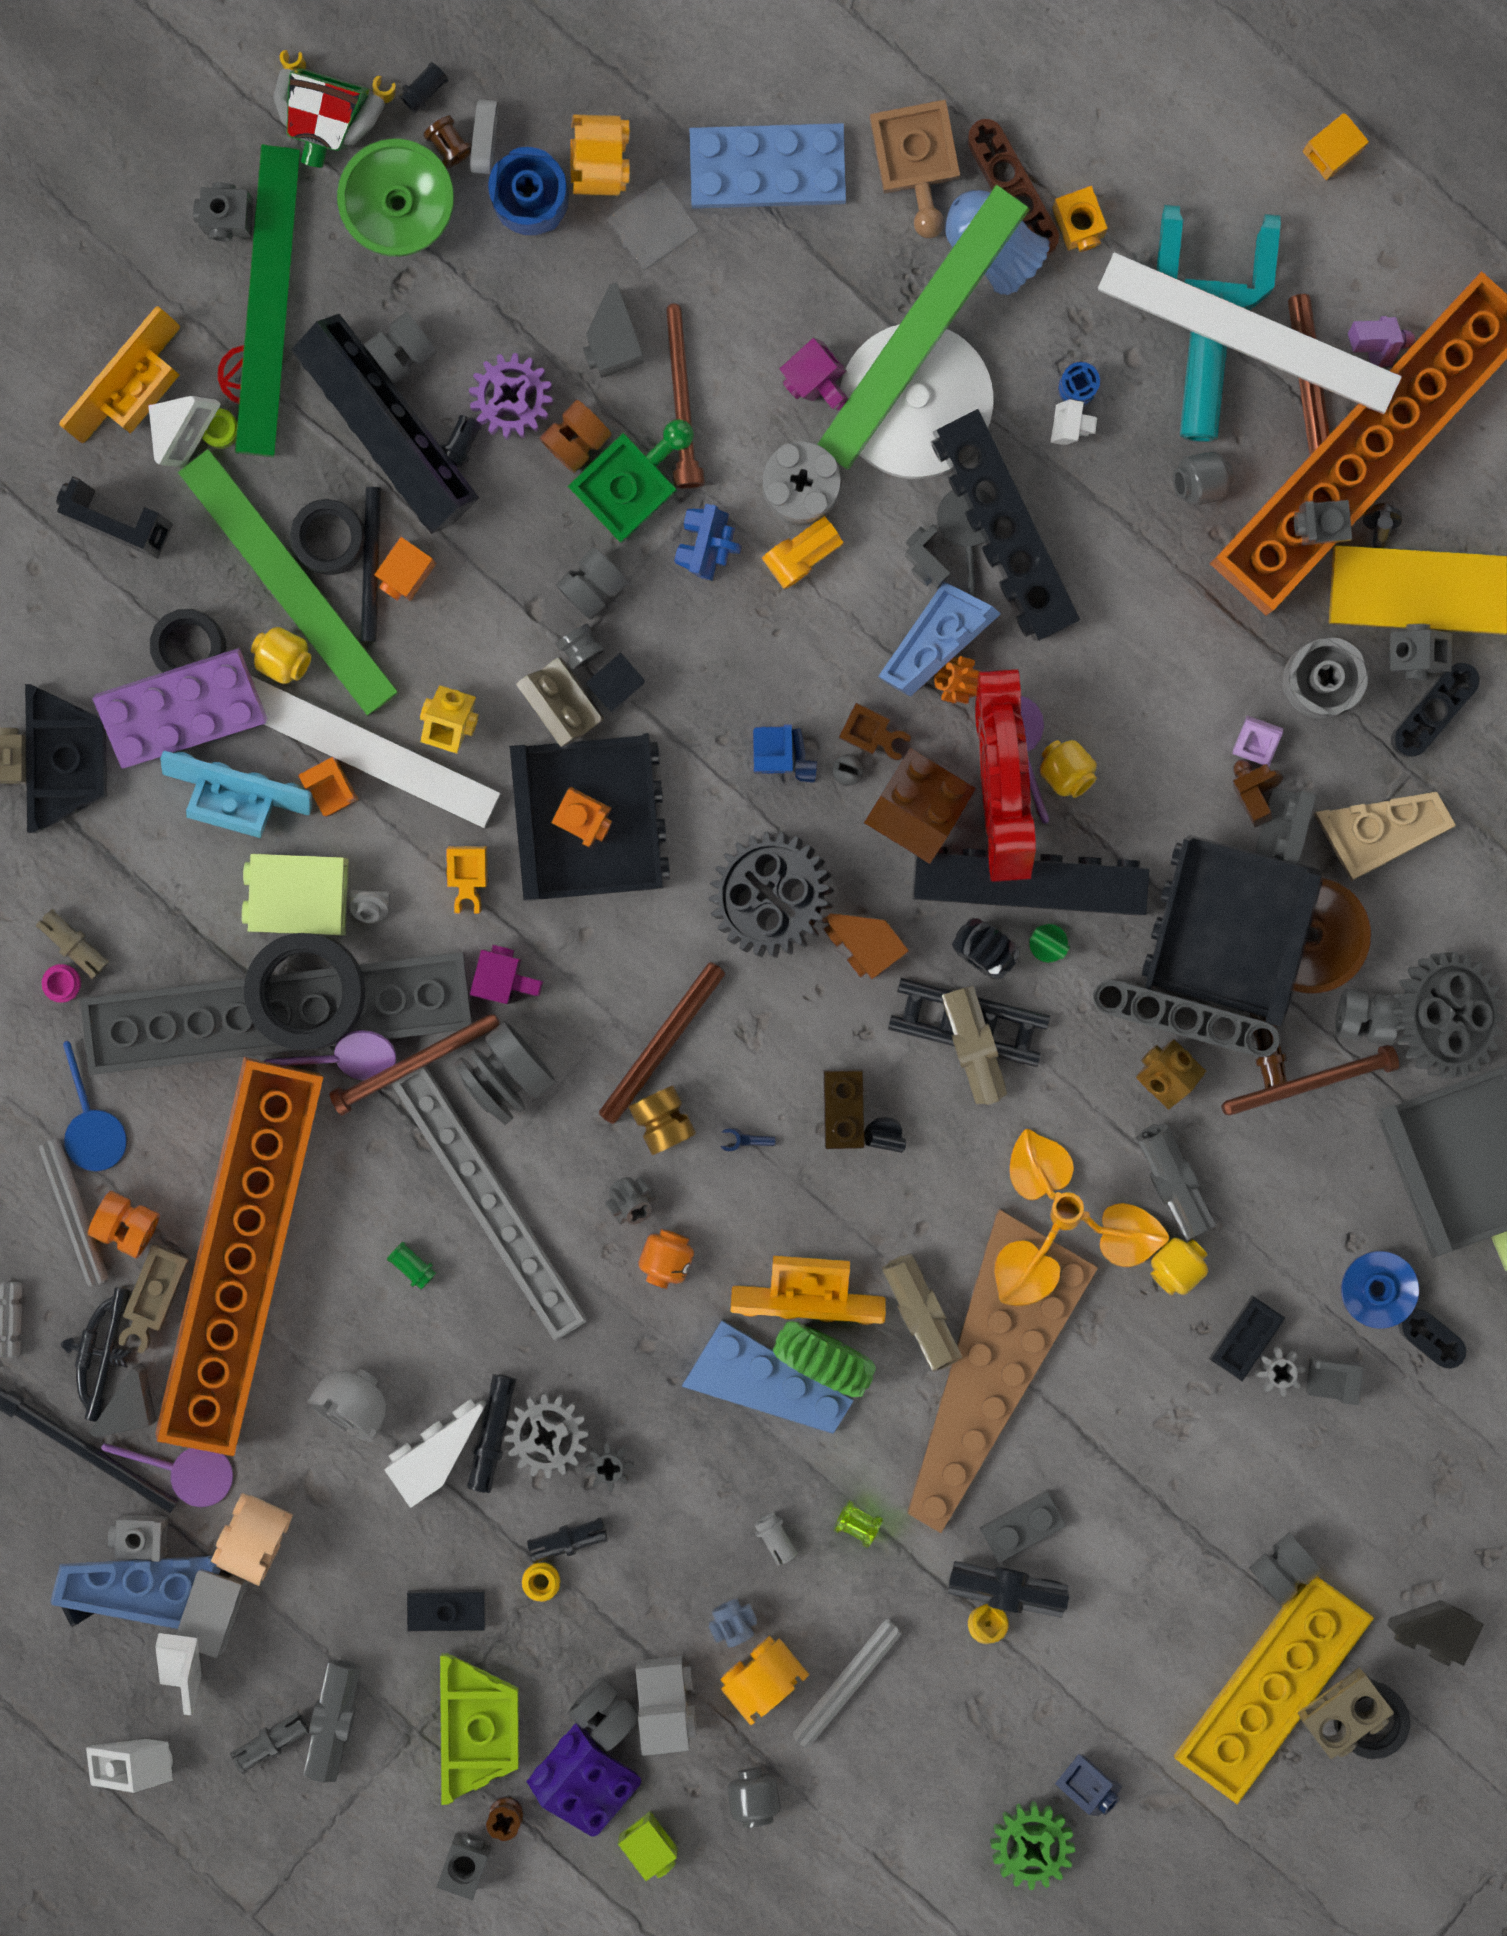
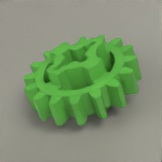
[990,1801,1075,1890]

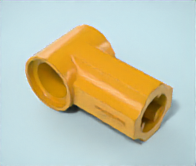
[762,516,844,590]

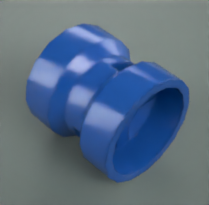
[1058,362,1100,406]

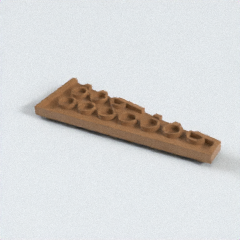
[907,1209,1098,1533]

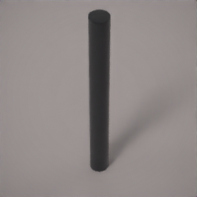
[361,487,381,642]

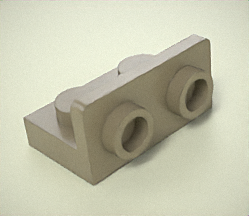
[516,657,604,747]

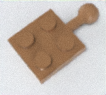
[869,100,960,238]

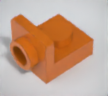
[551,787,613,847]

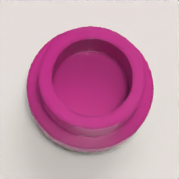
[42,964,81,1003]

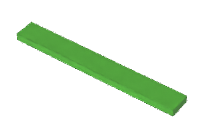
[817,185,1030,470]
[178,449,399,716]

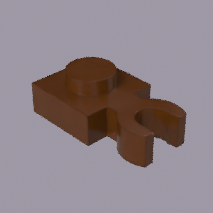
[839,703,911,761]

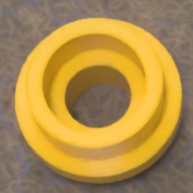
[522,1562,561,1602]

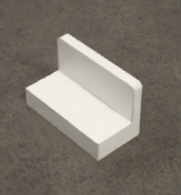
[155,1633,201,1716]

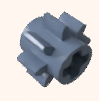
[708,1599,757,1648]

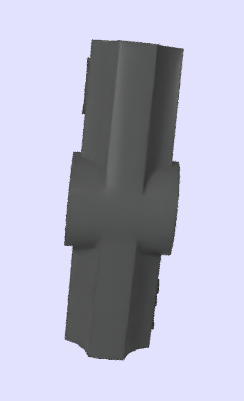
[1136,1123,1216,1240]

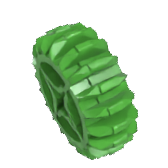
[773,1321,876,1397]

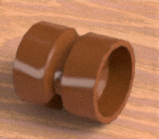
[539,399,612,474]

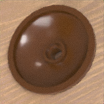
[1293,878,1371,994]

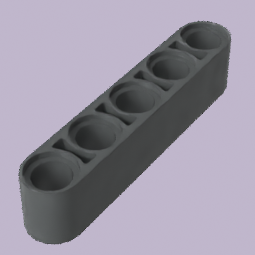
[1093,979,1280,1057]

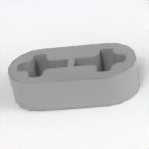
[471,99,499,174]

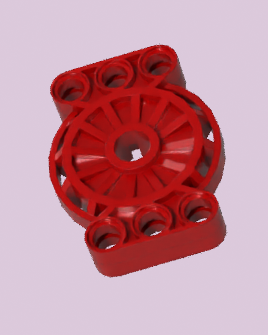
[975,669,1036,882]

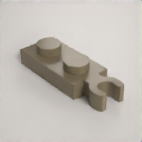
[119,1244,190,1354]

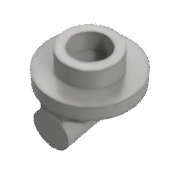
[349,890,391,923]

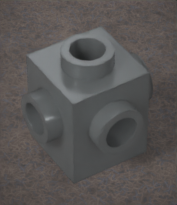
[193,182,254,242]
[1388,624,1452,680]

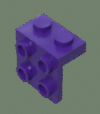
[526,1723,641,1837]

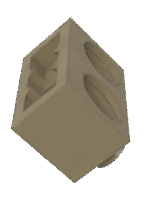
[1298,1667,1394,1760]

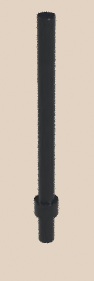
[0,1388,179,1513]

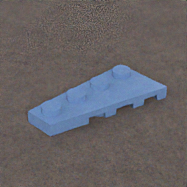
[50,1556,221,1629]

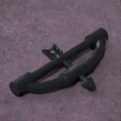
[60,1287,131,1422]

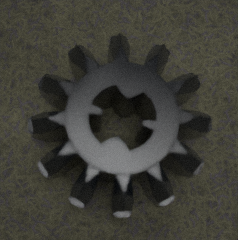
[952,918,1020,979]

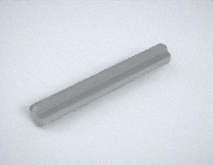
[39,1139,109,1287]
[793,1619,902,1748]

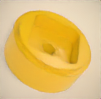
[968,1604,1009,1644]

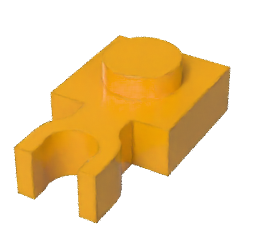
[446,846,488,914]

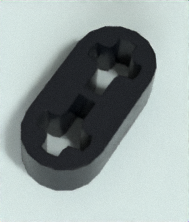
[1398,1308,1467,1369]

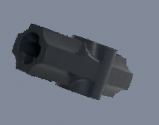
[948,1561,1069,1618]

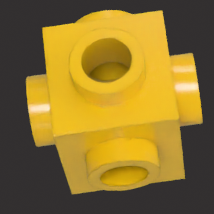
[420,685,479,754]

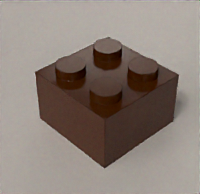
[864,748,976,864]

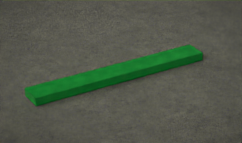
[235,144,300,458]

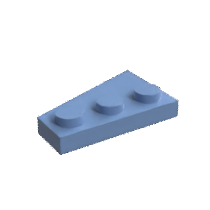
[878,582,1001,697]

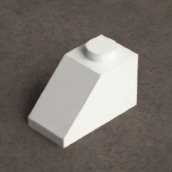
[86,1739,173,1793]

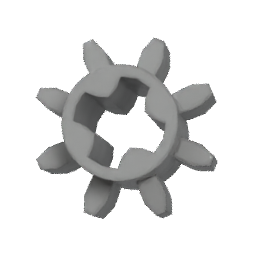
[1255,1346,1305,1397]

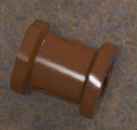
[423,115,472,169]
[486,1797,524,1841]

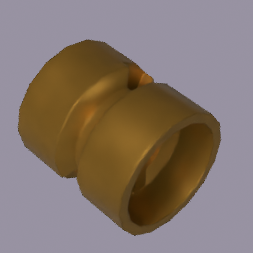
[628,1085,696,1155]

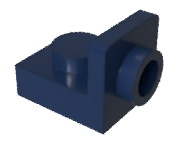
[1055,1754,1123,1816]

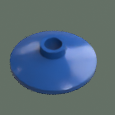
[1341,1251,1419,1329]

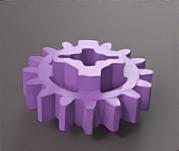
[469,353,553,440]

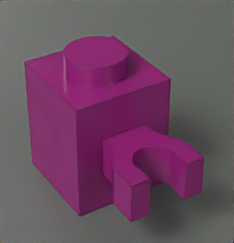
[779,338,849,411]
[469,944,543,1004]

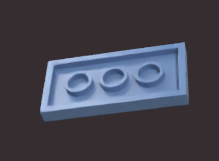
[689,123,846,209]

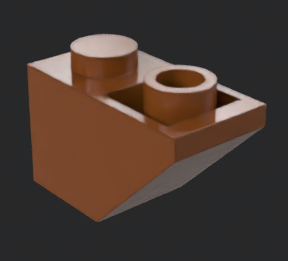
[823,913,909,979]

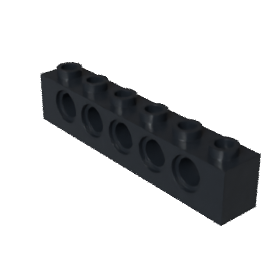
[931,409,1080,641]

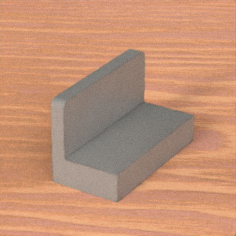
[176,1569,249,1658]

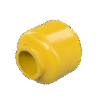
[251,627,312,684]
[1040,740,1097,798]
[1150,1238,1208,1296]

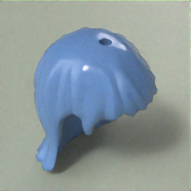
[945,190,1050,295]

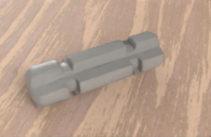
[0,1281,22,1358]

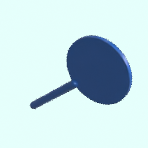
[63,1041,127,1171]

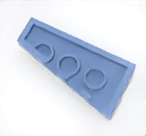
[682,1319,853,1434]

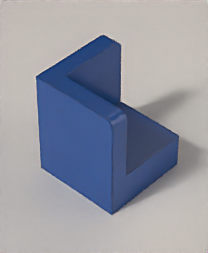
[753,724,793,774]

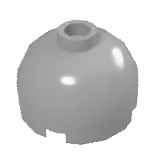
[307,1369,387,1442]

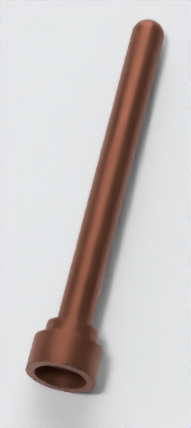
[666,303,705,489]

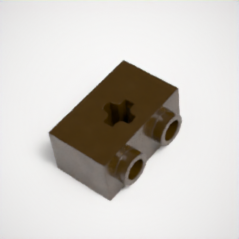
[823,1069,864,1149]

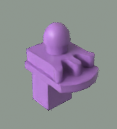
[1348,316,1415,368]

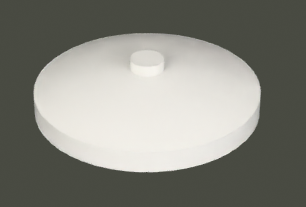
[839,324,993,479]

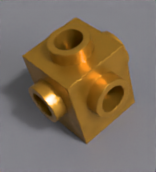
[1135,1039,1207,1110]

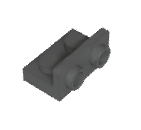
[1255,788,1316,864]

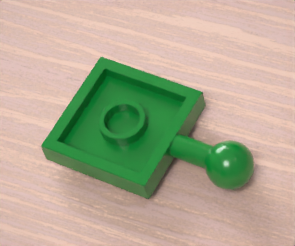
[567,419,694,544]

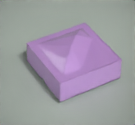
[1233,716,1283,767]

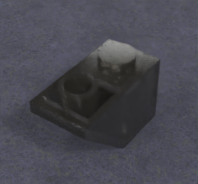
[1386,1600,1484,1666]

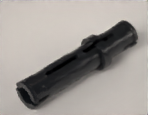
[467,1374,517,1493]

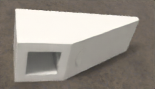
[384,1399,486,1508]

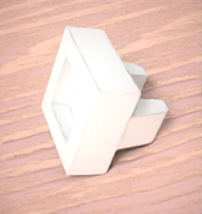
[1051,399,1098,445]

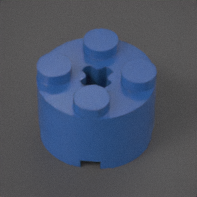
[488,147,569,236]

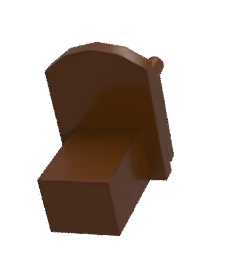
[1233,760,1284,828]

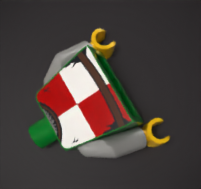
[273,50,396,168]

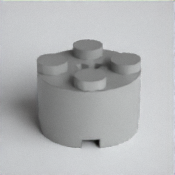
[763,441,841,526]
[1282,638,1368,719]

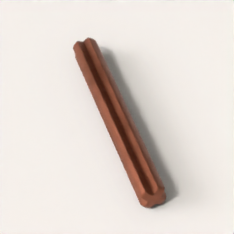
[1288,294,1330,455]
[599,962,725,1124]

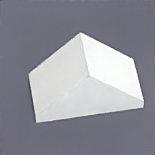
[149,396,221,468]

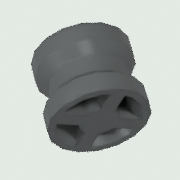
[556,624,605,670]

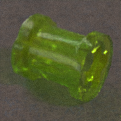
[833,1500,883,1549]

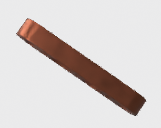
[968,119,1059,257]

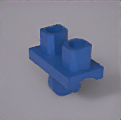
[674,504,742,581]

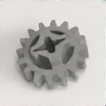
[504,1392,589,1479]

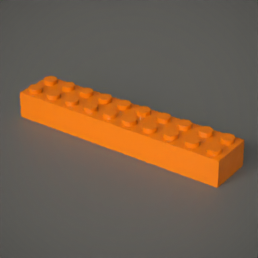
[1210,271,1507,616]
[155,1057,324,1456]

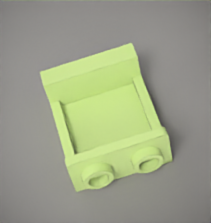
[242,854,349,936]

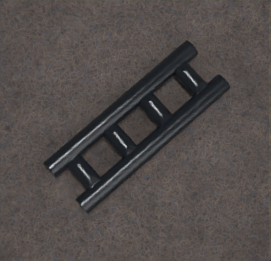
[888,978,1050,1067]

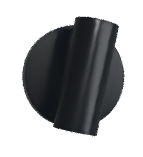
[1363,503,1402,548]

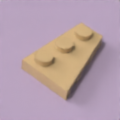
[1314,792,1456,882]

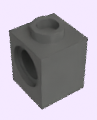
[436,1833,492,1901]

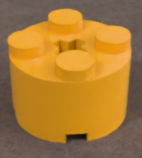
[570,114,630,196]
[720,1635,810,1725]

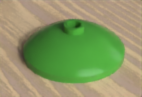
[337,139,454,257]

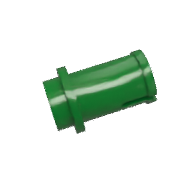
[386,1242,436,1290]

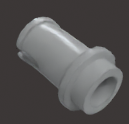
[754,1513,798,1566]

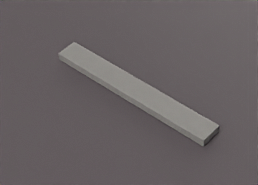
[391,1065,588,1341]

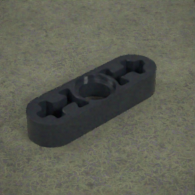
[1391,663,1480,758]

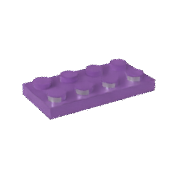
[92,648,268,769]

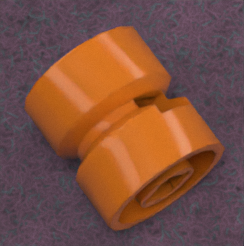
[88,1190,160,1259]

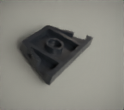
[25,684,107,834]

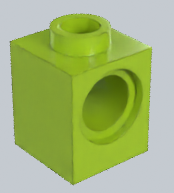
[618,1811,678,1881]

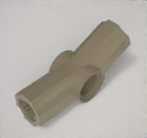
[942,985,1007,1105]
[882,1253,963,1373]

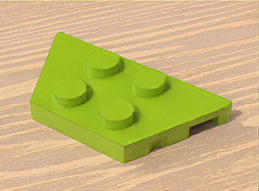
[440,1653,520,1805]

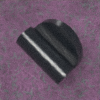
[864,1117,906,1153]

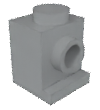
[108,1514,168,1562]

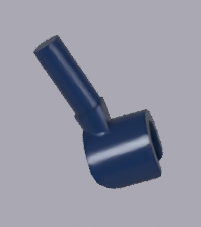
[792,728,817,783]
[720,1128,775,1152]

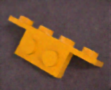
[59,306,180,443]
[730,1256,886,1325]

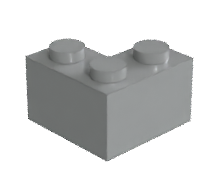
[635,1656,697,1756]

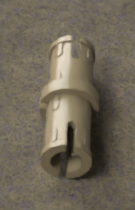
[35,909,110,979]

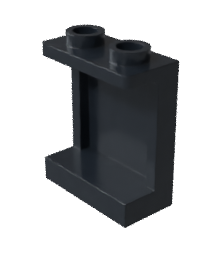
[56,476,173,559]

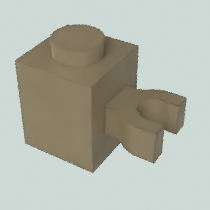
[0,728,26,784]

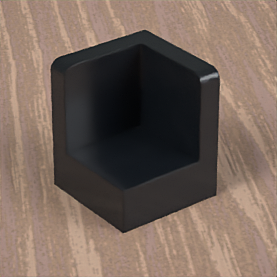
[586,652,645,715]

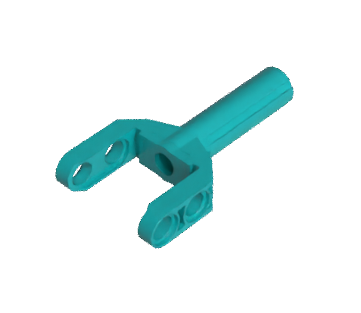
[1156,205,1281,442]

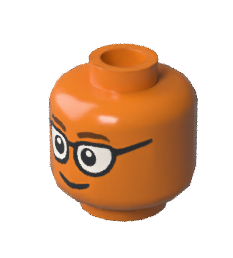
[638,1229,694,1289]

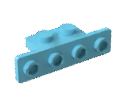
[160,751,312,838]

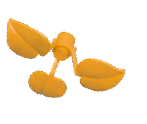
[994,1129,1169,1306]

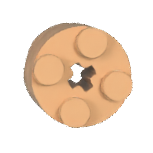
[211,1493,293,1586]

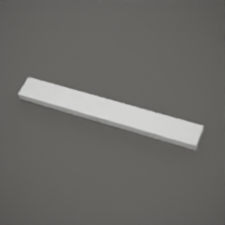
[1098,253,1402,414]
[251,676,501,828]

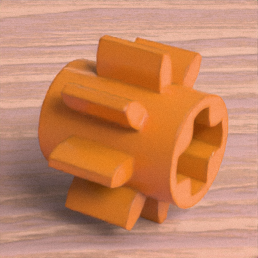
[934,656,981,704]

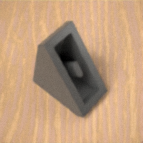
[89,1364,157,1437]

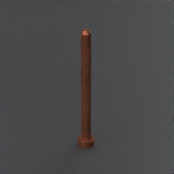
[329,1014,500,1116]
[1221,1045,1399,1116]

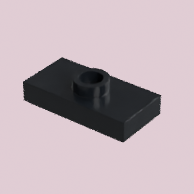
[1209,1295,1285,1382]
[407,1590,486,1632]

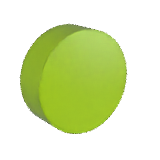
[202,408,237,449]

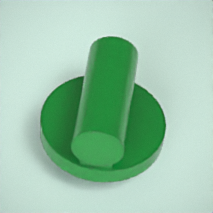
[1029,924,1070,963]

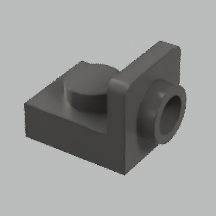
[1294,500,1352,545]

